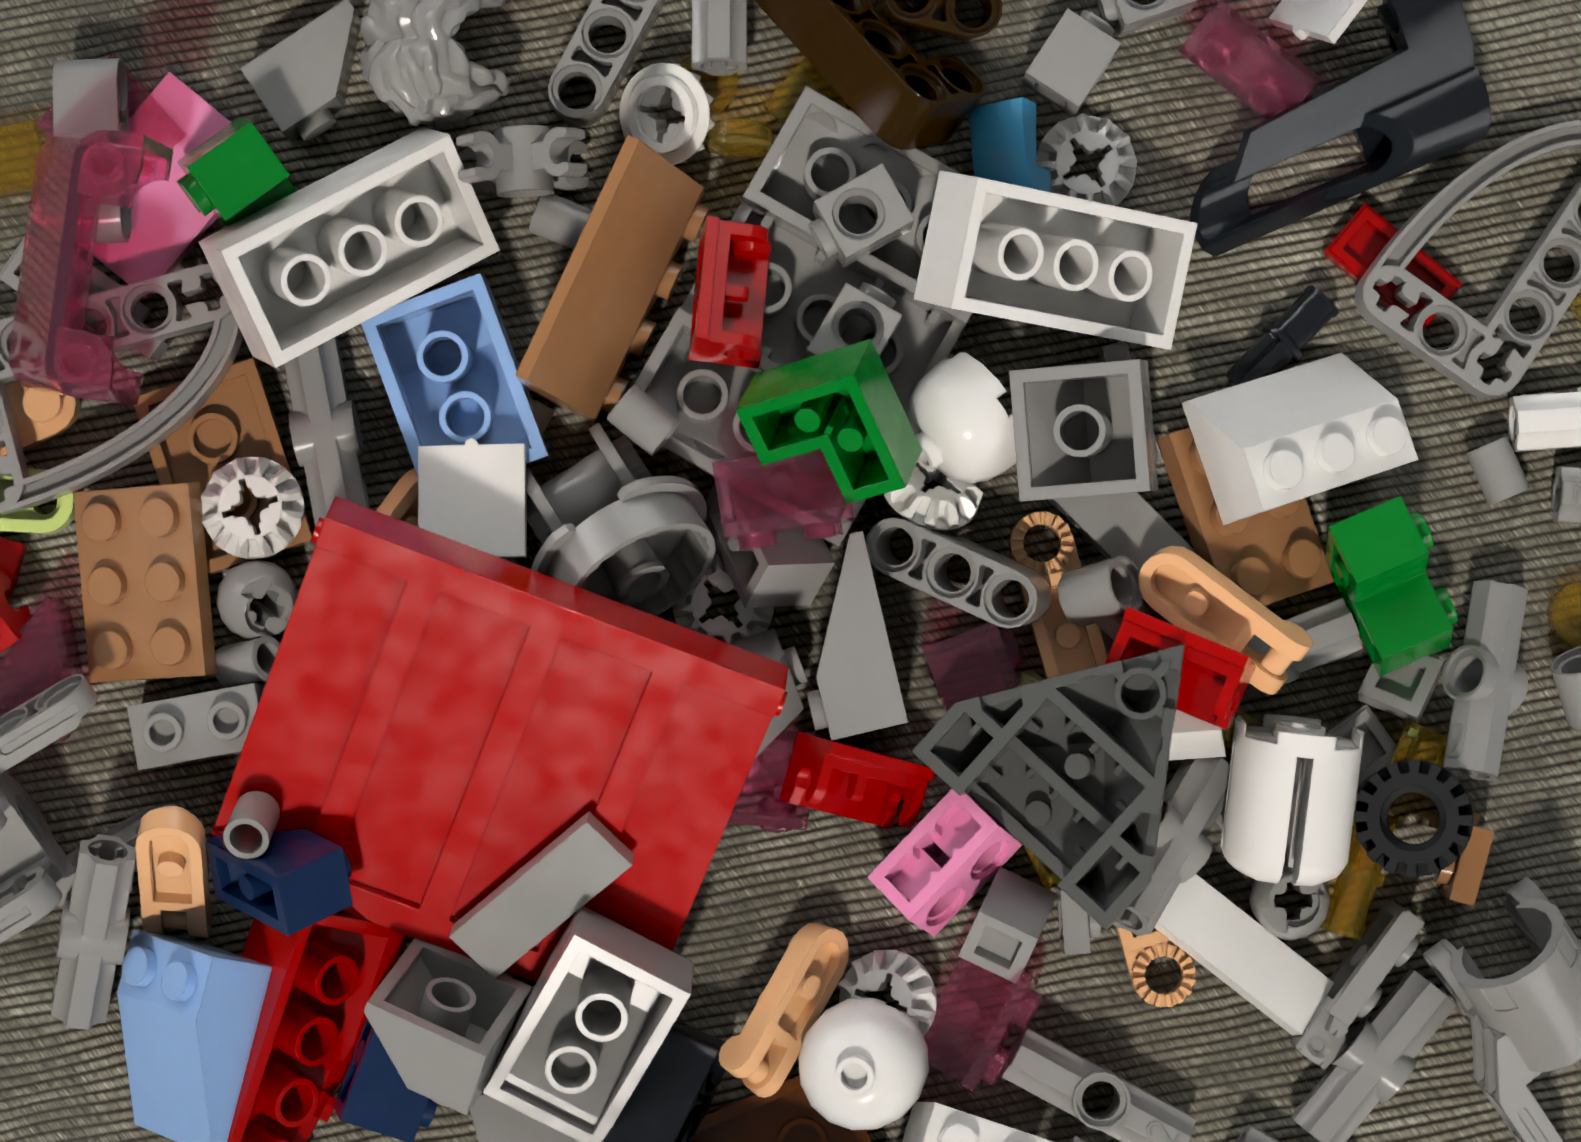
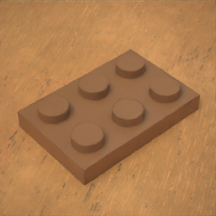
[132,358,313,576]
[1156,427,1334,606]
[73,482,217,683]

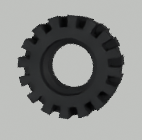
[1353,760,1474,878]

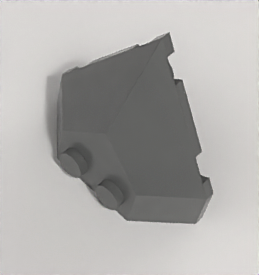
[912,644,1186,930]

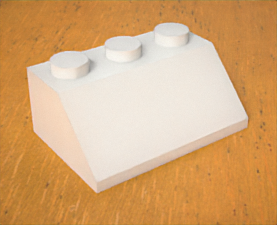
[1182,352,1418,525]

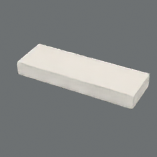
[1154,874,1334,1036]

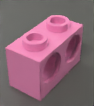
[867,789,1023,937]

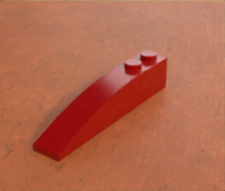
[227,911,405,1142]

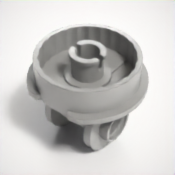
[526,423,715,616]

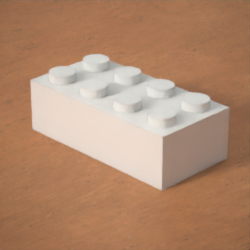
[198,127,500,368]
[913,171,1198,350]

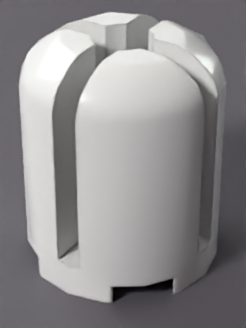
[1221,714,1365,886]

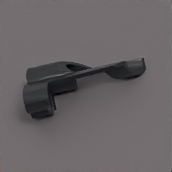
[1190,0,1491,257]

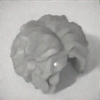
[360,0,512,129]

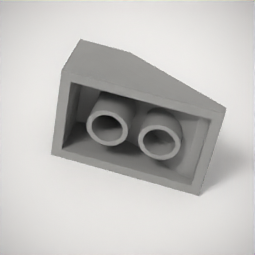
[806,531,908,741]
[483,906,694,1142]

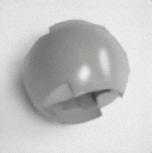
[216,560,297,640]
[1249,859,1331,941]

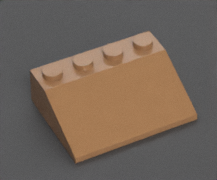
[515,135,710,423]

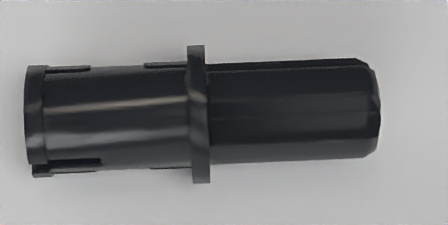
[1226,285,1339,386]

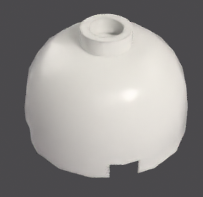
[908,352,1016,483]
[798,998,929,1130]

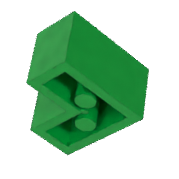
[176,117,296,232]
[735,339,922,504]
[1325,496,1458,677]

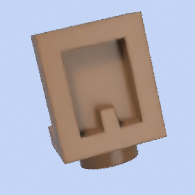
[1420,812,1495,906]

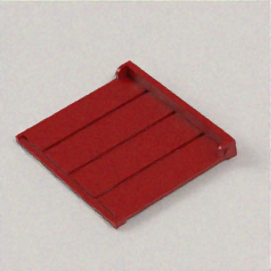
[206,496,789,982]

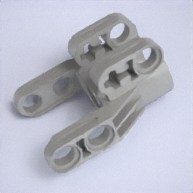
[0,674,175,944]
[1422,876,1581,1142]

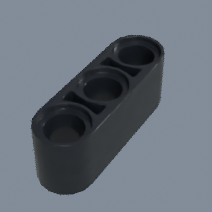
[605,1021,725,1142]

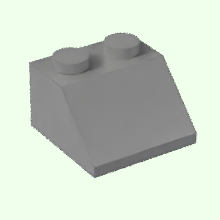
[1009,359,1158,502]
[364,938,533,1115]

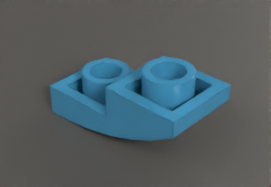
[970,97,1051,192]

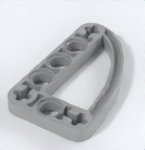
[1355,120,1581,398]
[0,264,243,515]

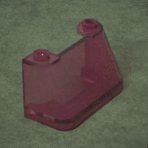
[9,130,173,405]

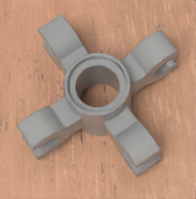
[456,125,589,198]

